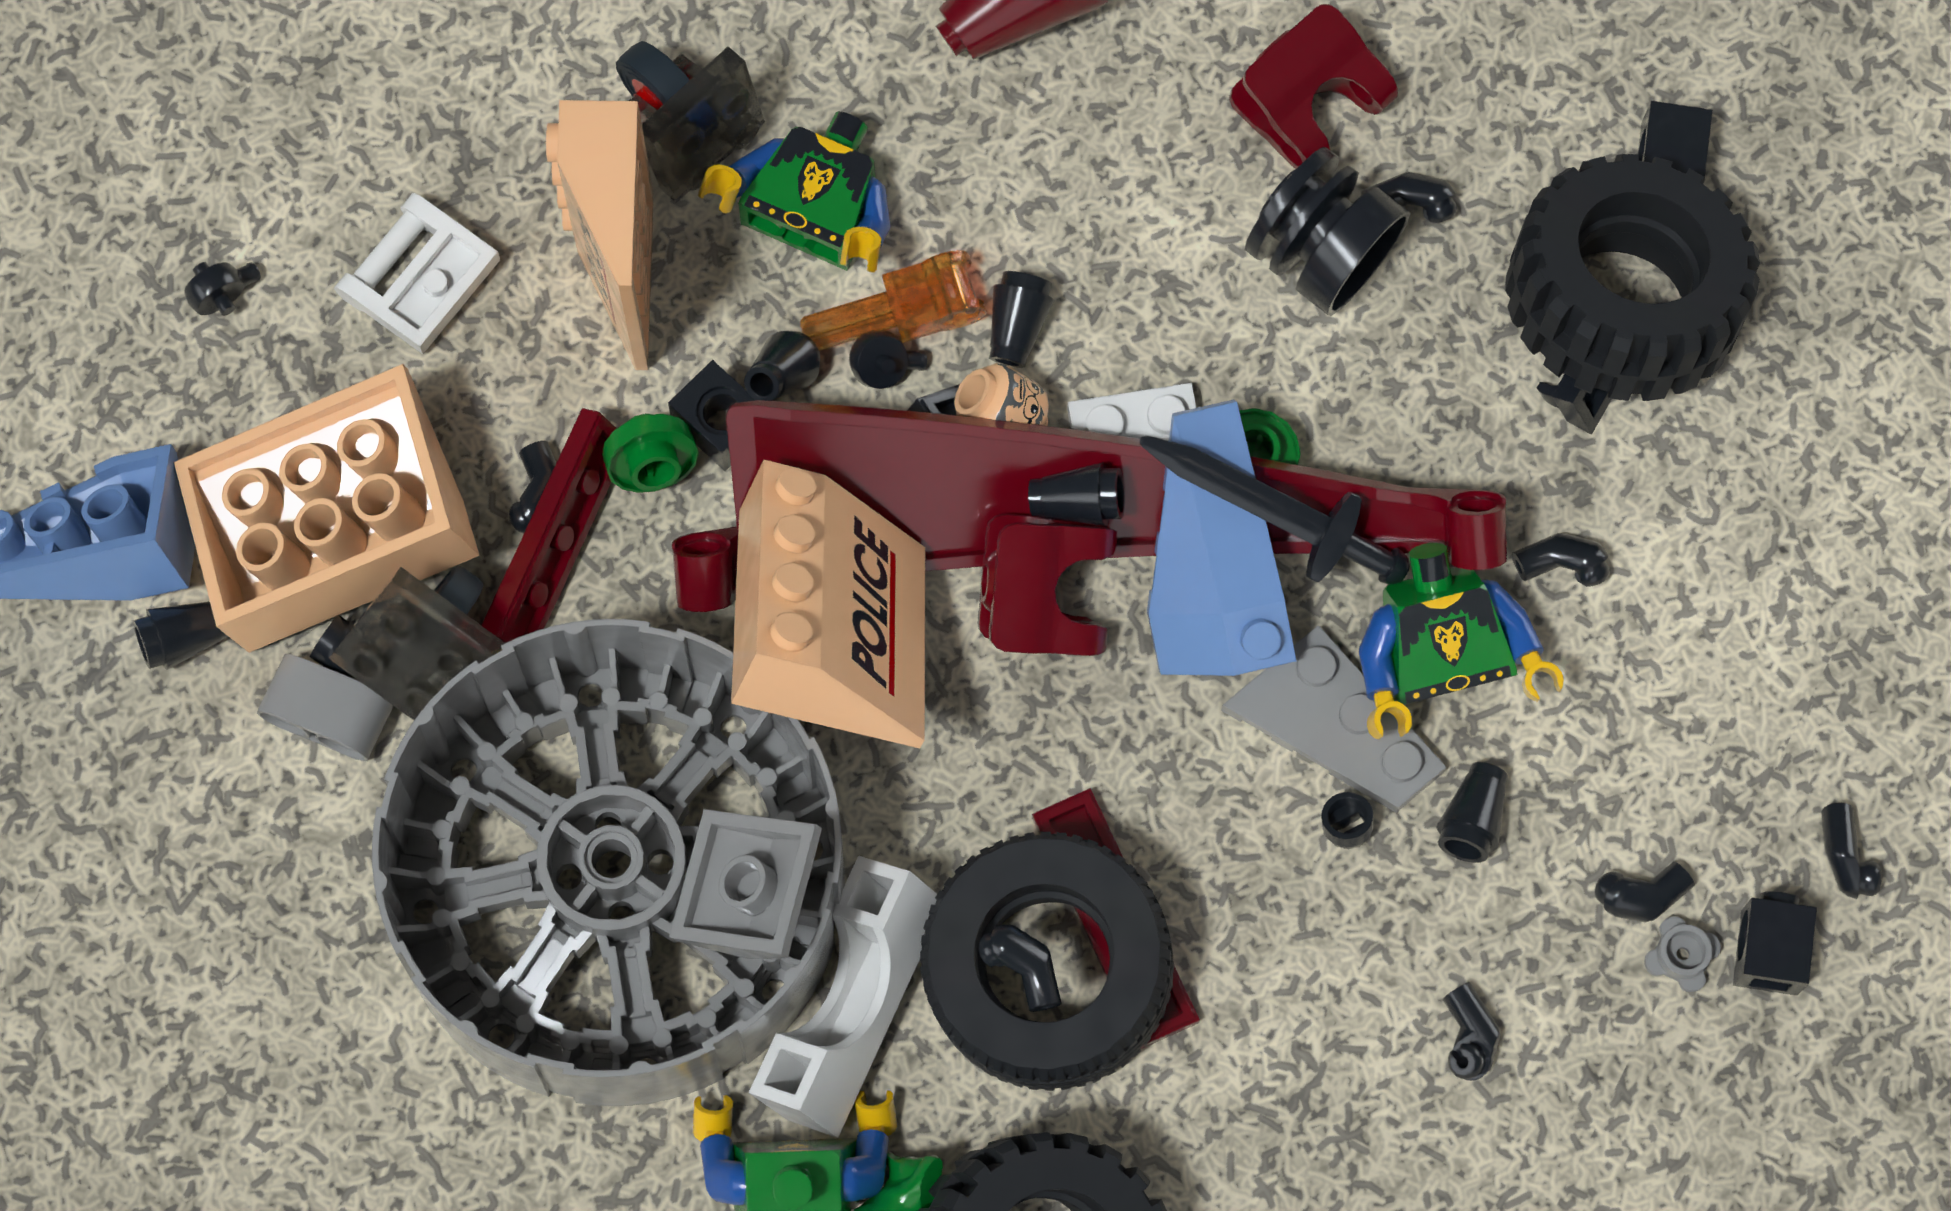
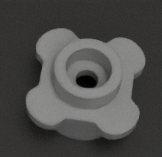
[1644,917,1721,992]

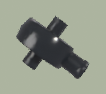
[184,262,261,316]
[849,330,927,389]

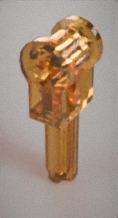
[800,250,987,351]

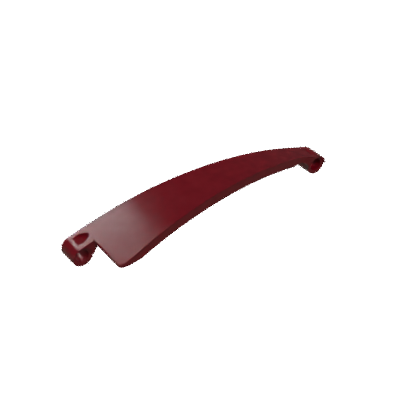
[672,400,1507,612]

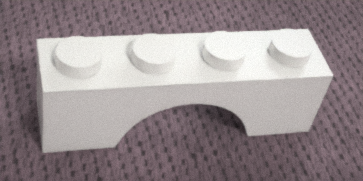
[749,856,937,1138]

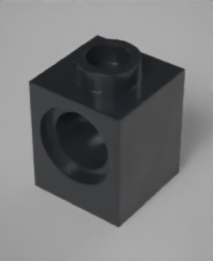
[1638,101,1713,177]
[668,360,755,471]
[1733,891,1817,996]

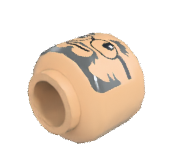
[954,363,1049,426]

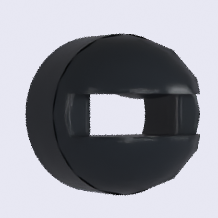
[1321,792,1374,850]

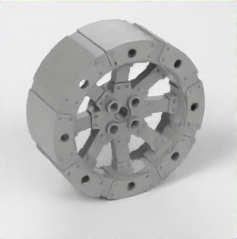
[372,619,845,1106]

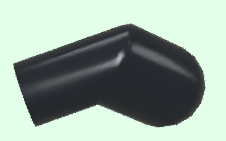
[1361,172,1457,223]
[509,441,556,534]
[1512,533,1610,587]
[1821,803,1881,899]
[1595,861,1695,922]

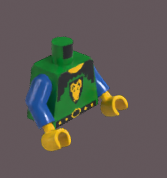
[698,111,891,273]
[1359,543,1564,739]
[693,1090,897,1211]

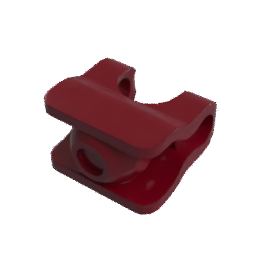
[1229,4,1398,169]
[977,513,1117,656]

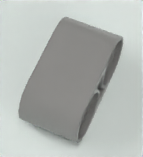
[257,654,395,761]

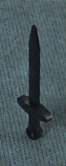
[1139,436,1410,585]

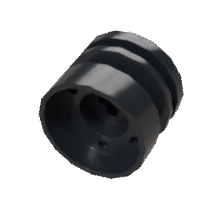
[1245,147,1411,316]

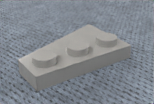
[1221,625,1446,813]

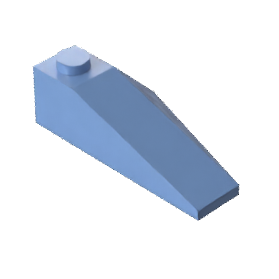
[1147,399,1297,676]
[0,444,195,601]

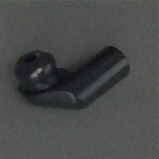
[979,925,1062,1012]
[1442,982,1501,1081]

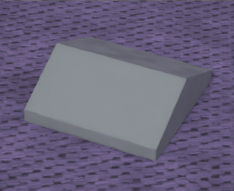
[669,809,822,959]

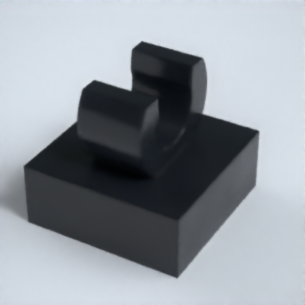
[1537,373,1612,435]

